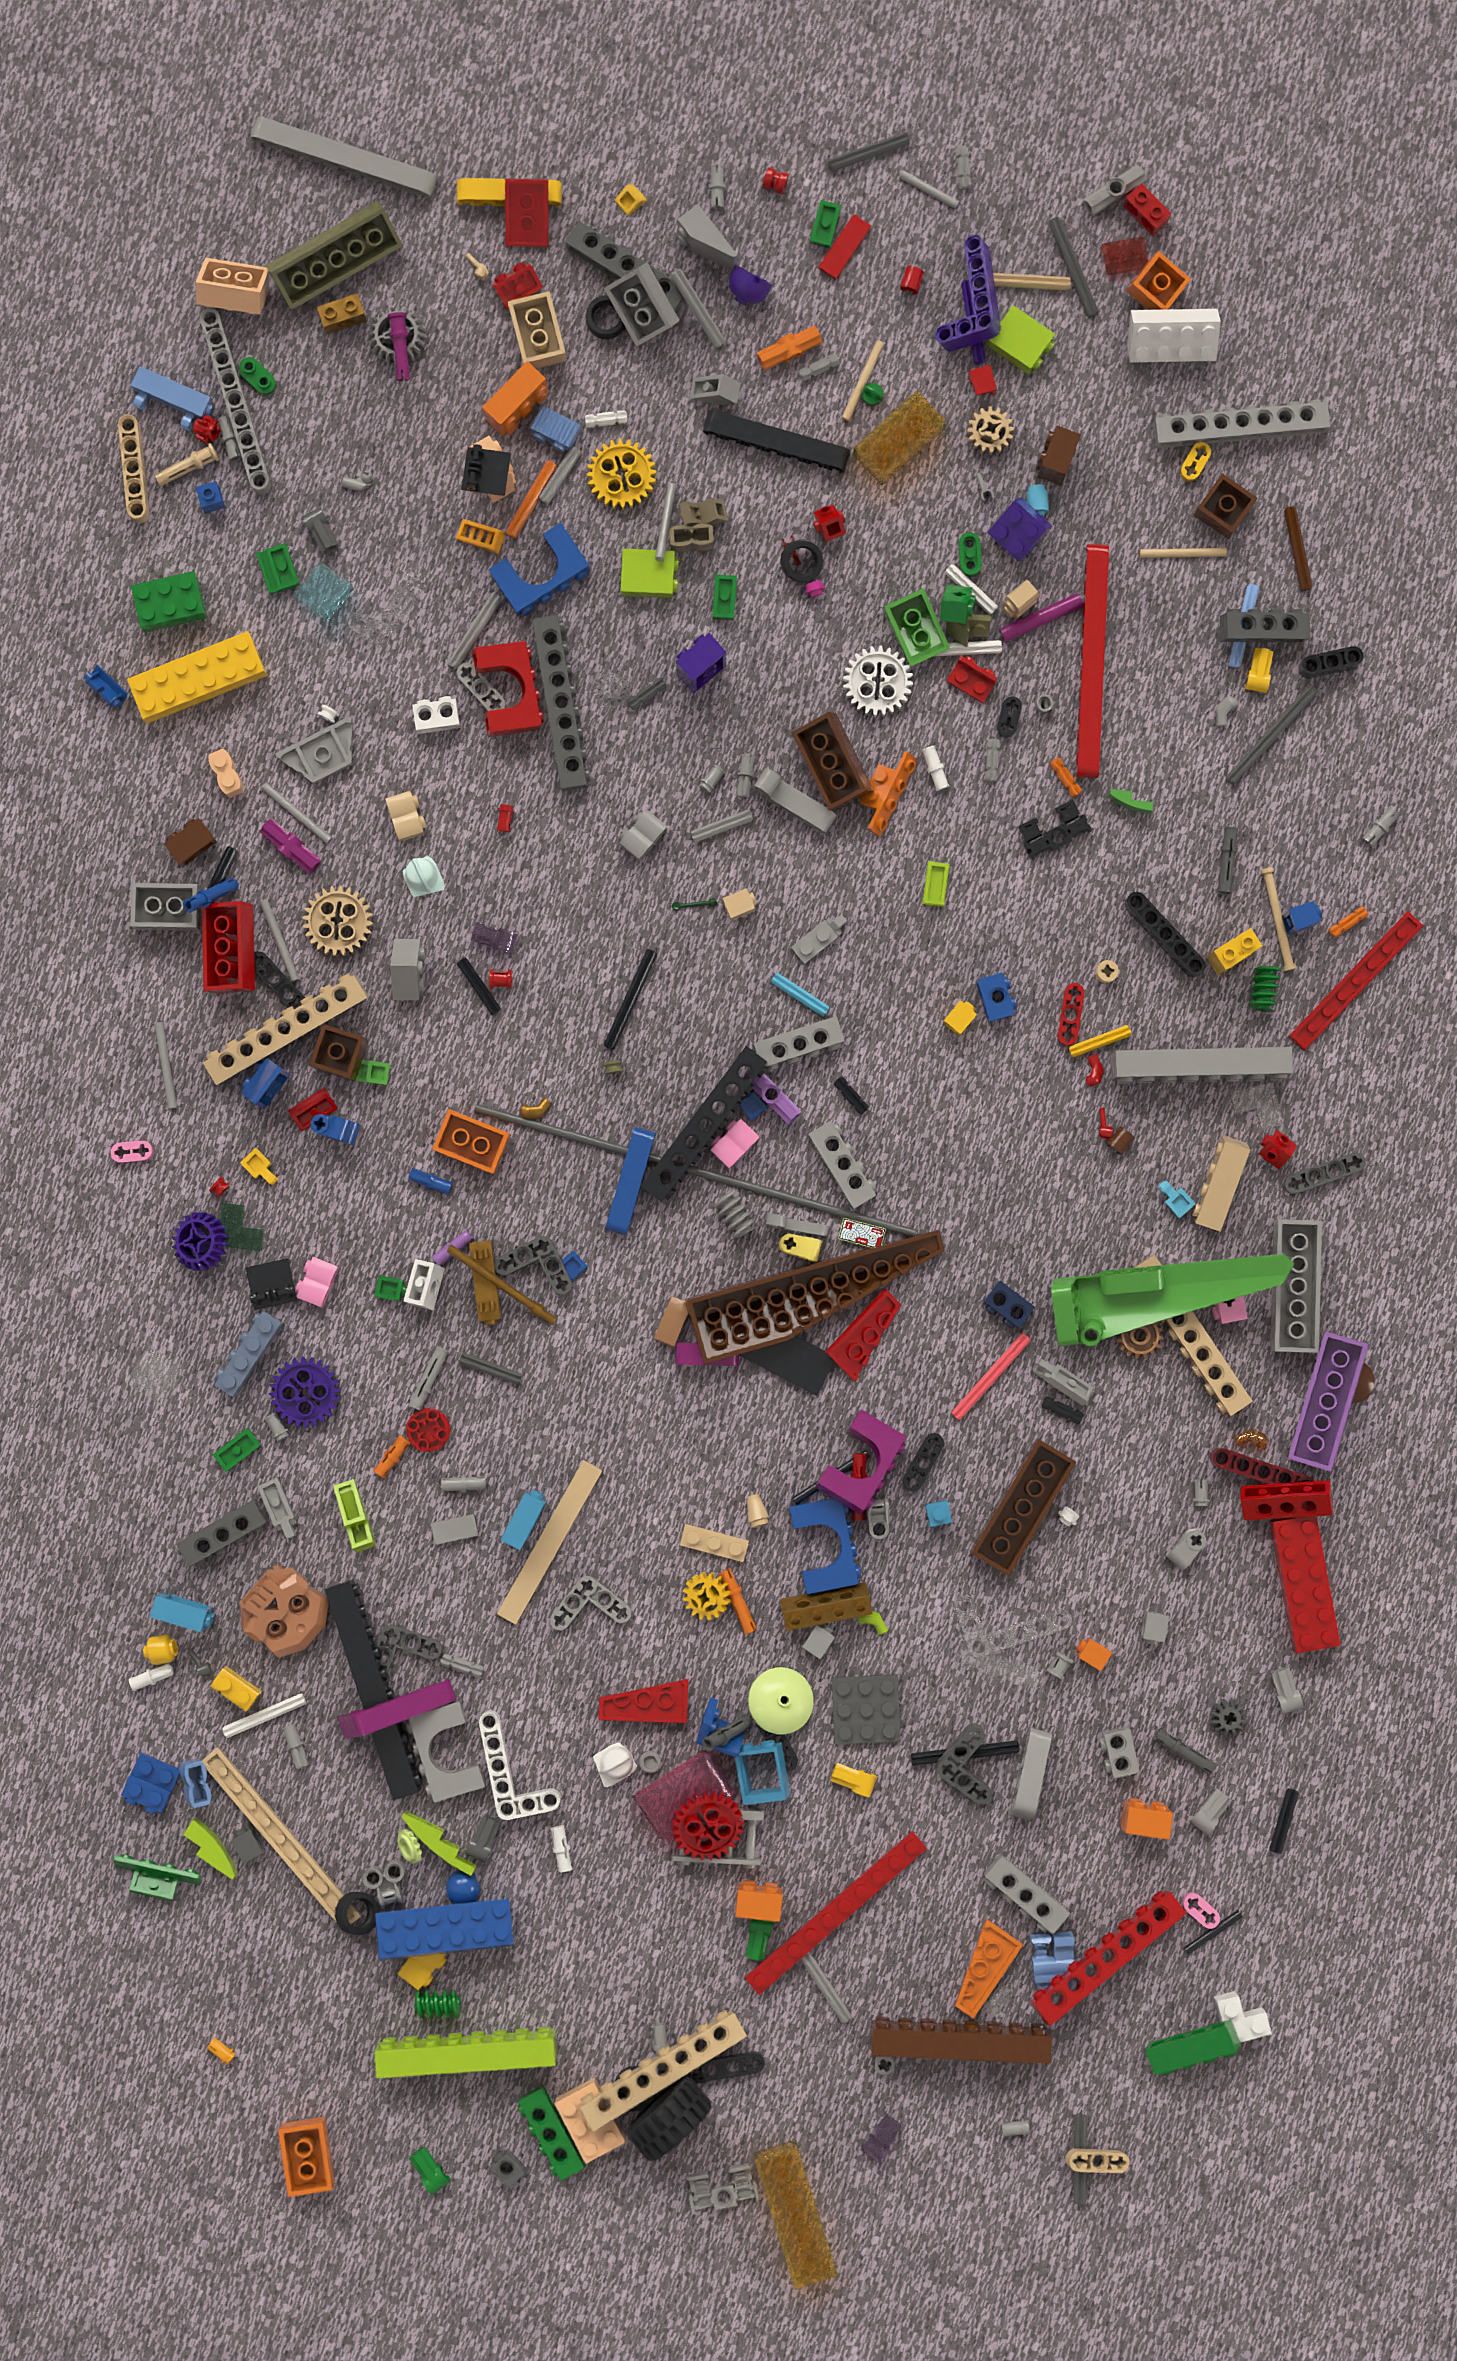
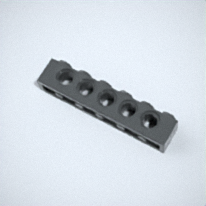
[565,221,685,313]

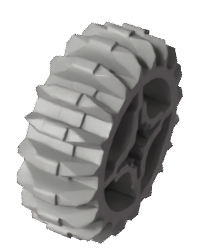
[368,306,426,365]

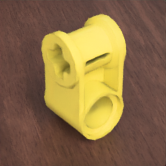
[779,1234,822,1262]

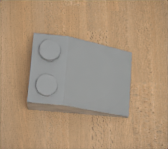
[677,204,737,271]

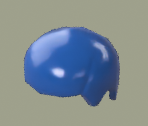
[446,1870,480,1904]

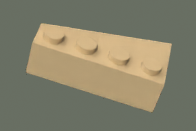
[1192,1135,1250,1232]

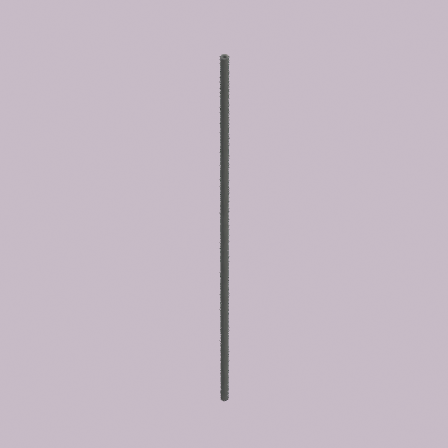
[474,1104,917,1237]

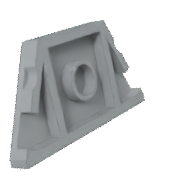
[275,716,353,784]

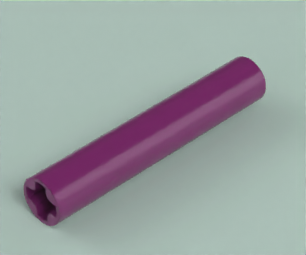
[999,593,1084,642]

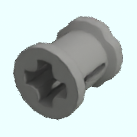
[1046,1651,1074,1680]

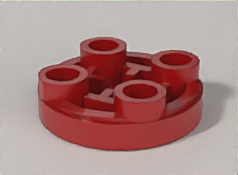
[406,1408,451,1452]

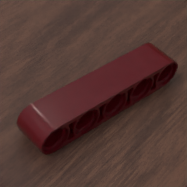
[1210,1448,1314,1484]

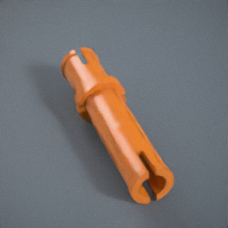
[718,1568,757,1634]

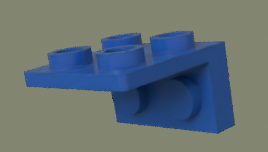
[696,1697,745,1757]

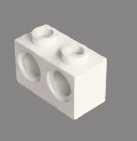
[412,696,461,734]

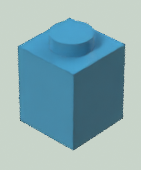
[924,1500,952,1527]

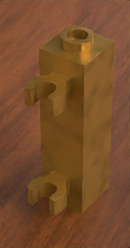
[469,1240,502,1325]

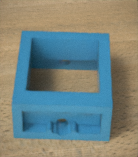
[501,1489,547,1550]
[150,1592,216,1632]
[735,1740,791,1805]

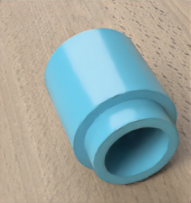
[1026,485,1049,517]

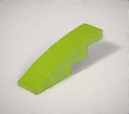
[401,1810,476,1876]

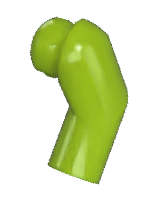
[857,1611,888,1635]

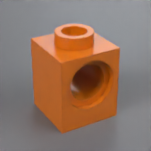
[1076,1637,1113,1671]

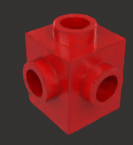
[813,504,846,542]
[1258,1130,1297,1170]

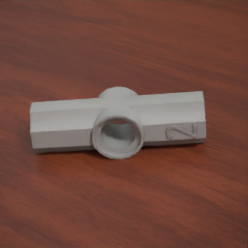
[1083,165,1147,216]

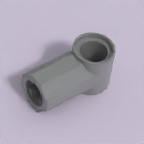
[1270,1667,1304,1714]
[1189,1788,1232,1835]

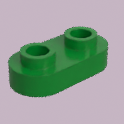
[239,357,276,395]
[958,532,982,577]

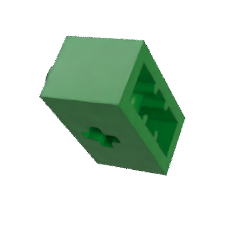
[940,585,976,624]

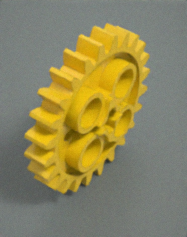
[587,439,657,510]

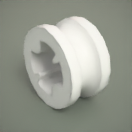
[317,704,339,724]

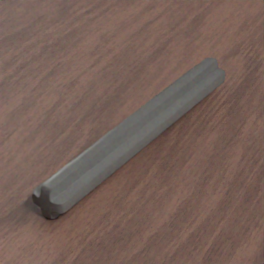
[1049,217,1098,318]

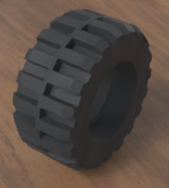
[627,2077,712,2162]

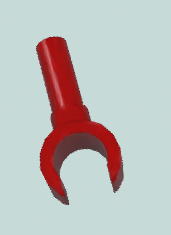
[1099,1108,1113,1139]

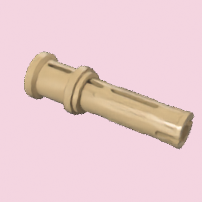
[154,443,220,487]

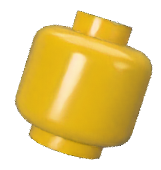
[143,1634,178,1665]

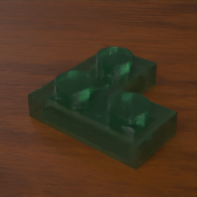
[220,1203,264,1251]

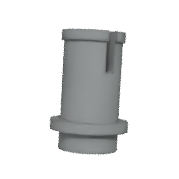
[699,765,725,793]
[265,1412,289,1442]
[1193,1479,1210,1506]
[1002,2118,1030,2137]

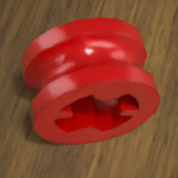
[209,1177,231,1198]

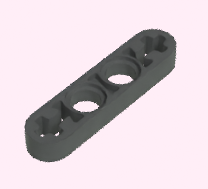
[1283,1152,1366,1194]

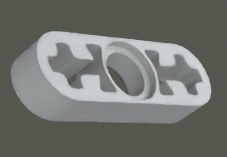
[457,663,506,711]

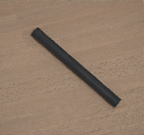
[792,1450,870,1505]

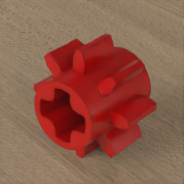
[193,415,220,444]

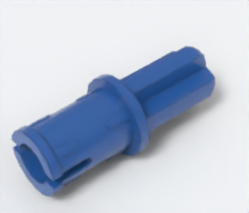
[408,1168,453,1195]

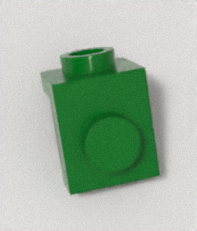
[374,1275,408,1302]

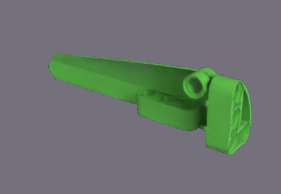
[1051,1254,1294,1346]

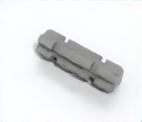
[956,146,971,189]
[799,353,840,381]
[985,739,1000,782]
[440,1654,484,1678]

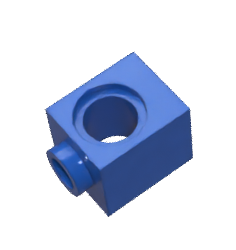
[195,481,226,514]

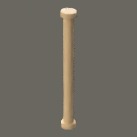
[1260,867,1297,972]

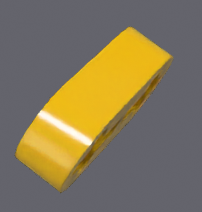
[1180,442,1211,482]

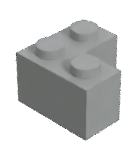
[390,939,425,1000]

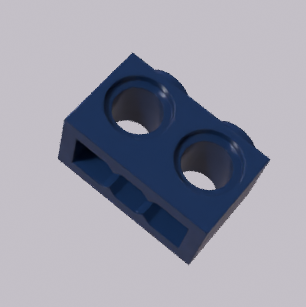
[983,1281,1035,1329]

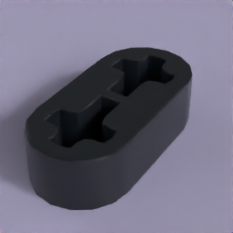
[997,696,1022,738]

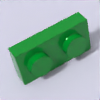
[810,200,841,249]
[712,574,737,620]
[213,1428,262,1472]

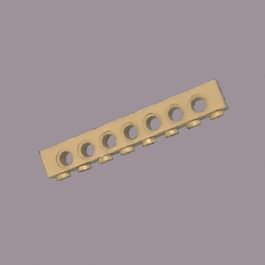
[203,973,369,1085]
[1134,1255,1253,1416]
[577,2010,747,2132]

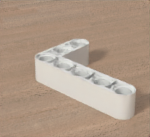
[479,1710,561,1820]

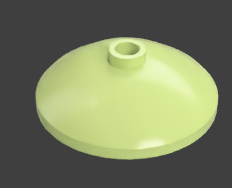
[748,1667,814,1734]

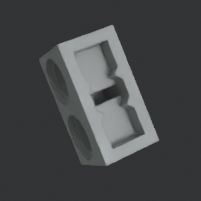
[1099,1727,1140,1778]

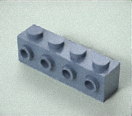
[214,1311,284,1397]

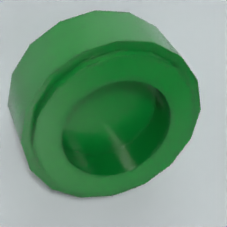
[862,383,884,406]

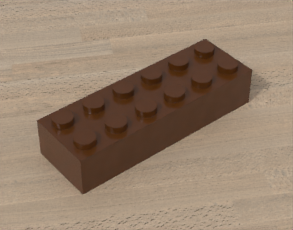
[969,1439,1076,1576]

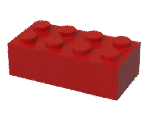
[202,901,255,994]

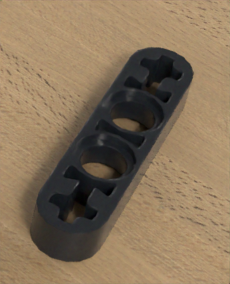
[254,951,309,1019]
[680,2051,765,2084]

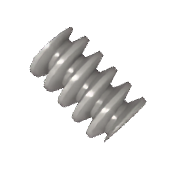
[714,1189,758,1239]

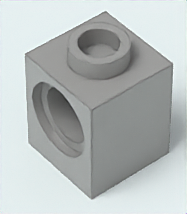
[1141,1611,1169,1645]
[802,1624,835,1659]

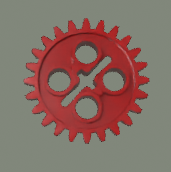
[671,1791,744,1861]

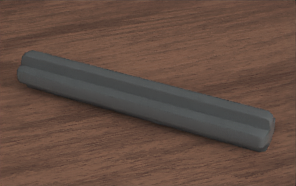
[828,132,910,172]
[1073,2114,1087,2205]

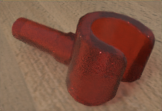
[782,535,801,566]

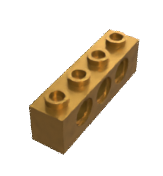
[780,1582,873,1631]

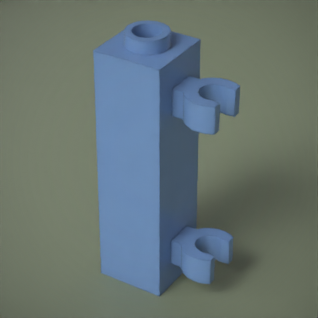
[131,366,214,432]

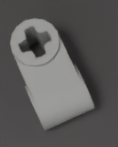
[866,1497,889,1539]
[1165,1528,1206,1570]

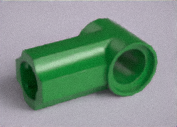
[745,1919,773,1961]
[409,2146,451,2195]

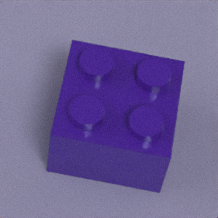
[987,497,1053,562]

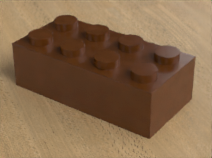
[791,712,874,811]

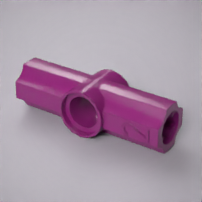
[260,818,322,874]

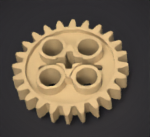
[302,885,374,957]

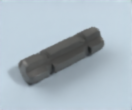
[627,678,666,710]

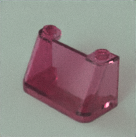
[632,1749,736,1842]

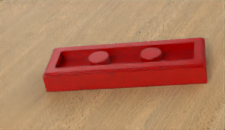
[818,214,871,280]

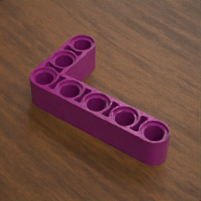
[337,1679,456,1738]

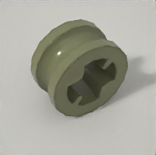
[603,1060,623,1074]

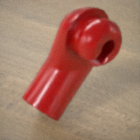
[1085,1054,1104,1087]

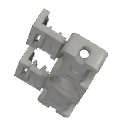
[688,2162,759,2214]

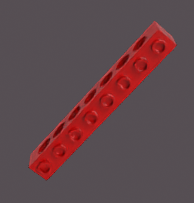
[1029,1890,1187,2026]

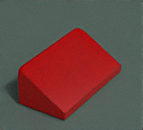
[288,1087,338,1132]

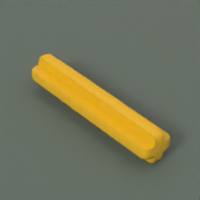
[1069,1025,1132,1058]

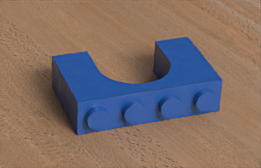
[488,522,590,616]
[789,1498,862,1594]

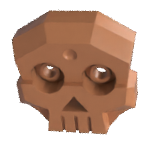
[239,1565,329,1658]

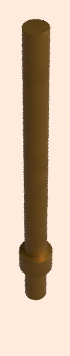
[446,1244,557,1325]

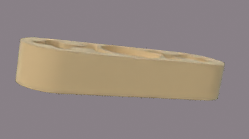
[1065,2149,1130,2173]

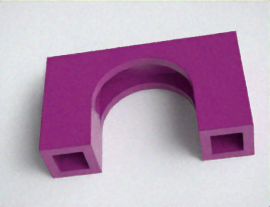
[815,1409,906,1514]

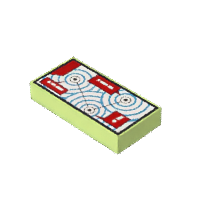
[838,1218,886,1247]

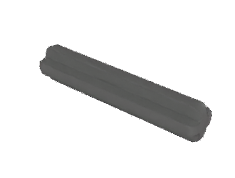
[459,1353,522,1384]

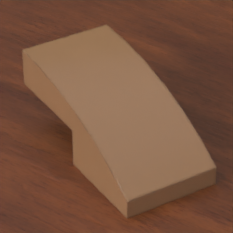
[654,1296,688,1348]

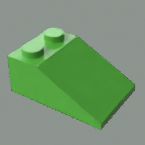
[881,588,950,667]

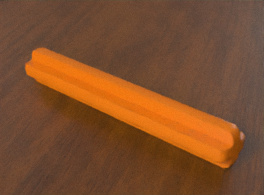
[506,461,557,538]

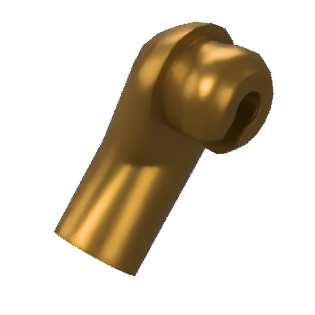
[520,1097,553,1120]

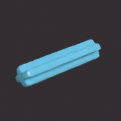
[771,973,829,1016]

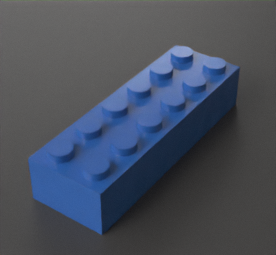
[375,1898,513,1961]

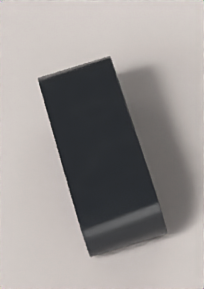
[1299,646,1364,679]

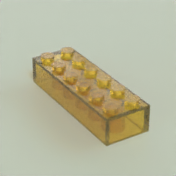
[754,2139,838,2289]

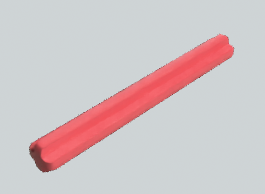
[952,1333,1030,1420]

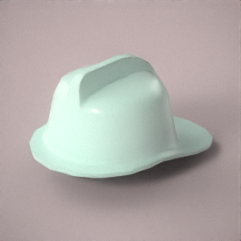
[403,856,444,897]

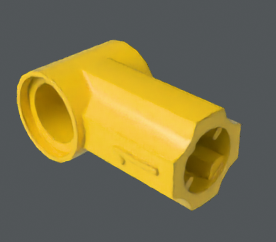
[1244,648,1274,694]
[830,1762,878,1797]

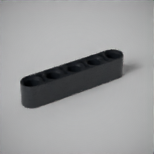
[1124,892,1206,977]

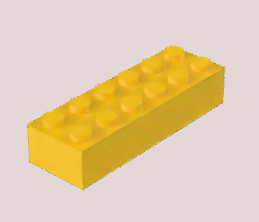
[127,631,268,724]

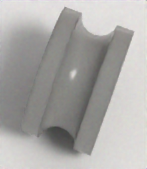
[875,2056,895,2075]

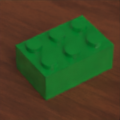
[131,571,207,633]

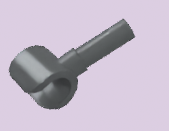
[188,1649,212,1676]

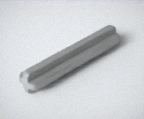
[539,446,581,505]
[691,810,753,842]

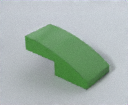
[1108,789,1153,814]
[344,1060,390,1085]

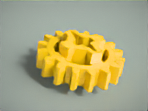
[683,1571,731,1620]

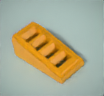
[456,519,506,554]

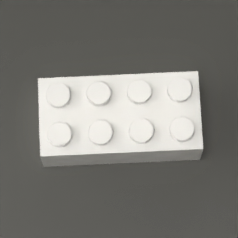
[1128,309,1221,362]

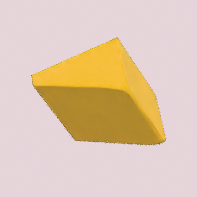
[614,184,647,216]

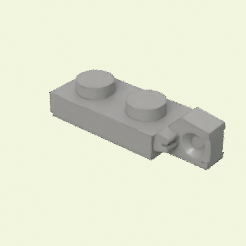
[791,914,847,965]
[1033,1359,1094,1406]
[257,1477,297,1539]

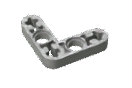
[765,1213,829,1237]
[550,1575,632,1630]

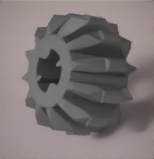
[1210,1699,1247,1736]

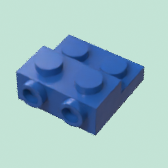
[121,1752,180,1814]

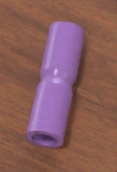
[432,1230,474,1266]

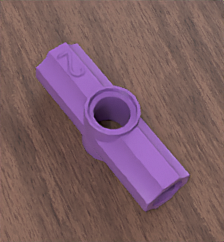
[743,1069,802,1125]

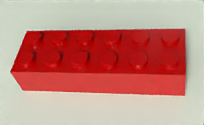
[1269,1516,1341,1653]

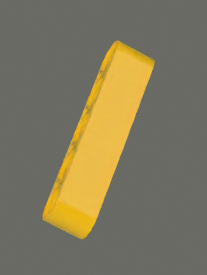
[456,178,562,207]

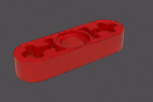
[1057,983,1084,1046]

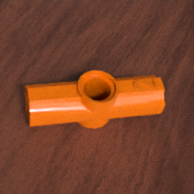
[756,325,823,371]

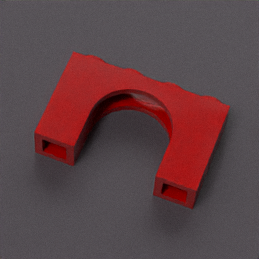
[472,641,544,737]

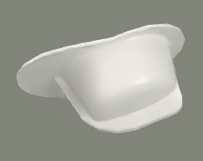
[593,1743,637,1787]

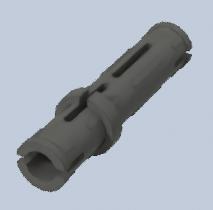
[1217,827,1238,894]
[702,1715,753,1751]
[1153,1728,1217,1775]

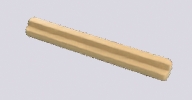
[993,273,1071,290]

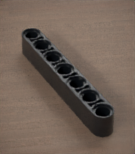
[702,410,851,473]

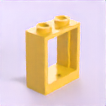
[1206,928,1262,975]

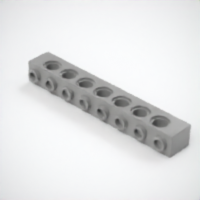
[1153,399,1330,449]

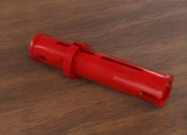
[850,1453,868,1521]

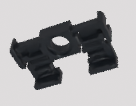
[1018,800,1092,860]

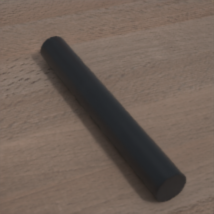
[1183,1910,1243,1955]

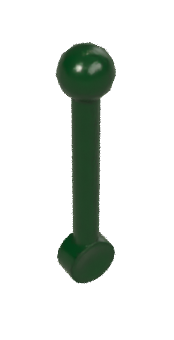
[672,898,717,911]

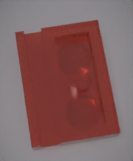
[1101,236,1148,276]

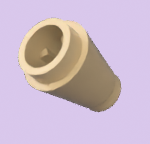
[746,1494,770,1528]

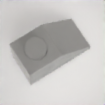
[689,374,741,405]

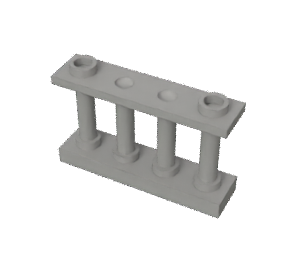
[672,1804,764,1869]

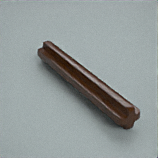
[1284,506,1313,591]

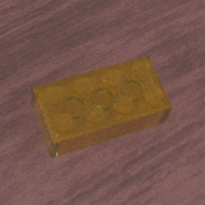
[853,390,947,486]

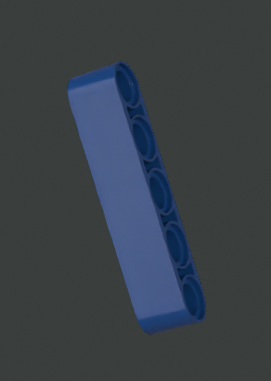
[605,1127,656,1235]

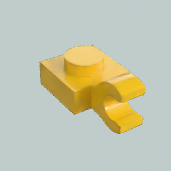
[240,1148,279,1186]

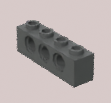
[1220,609,1310,643]
[176,1499,269,1568]

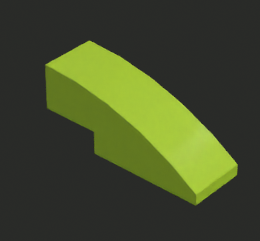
[333,1479,377,1553]
[183,1817,238,1880]

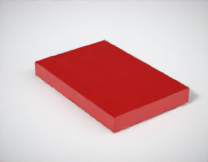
[505,178,549,247]

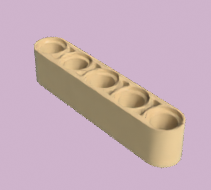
[118,415,150,524]

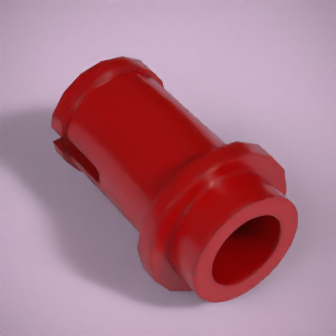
[496,804,515,832]

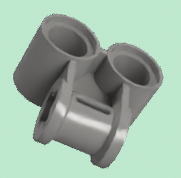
[363,1860,406,1908]

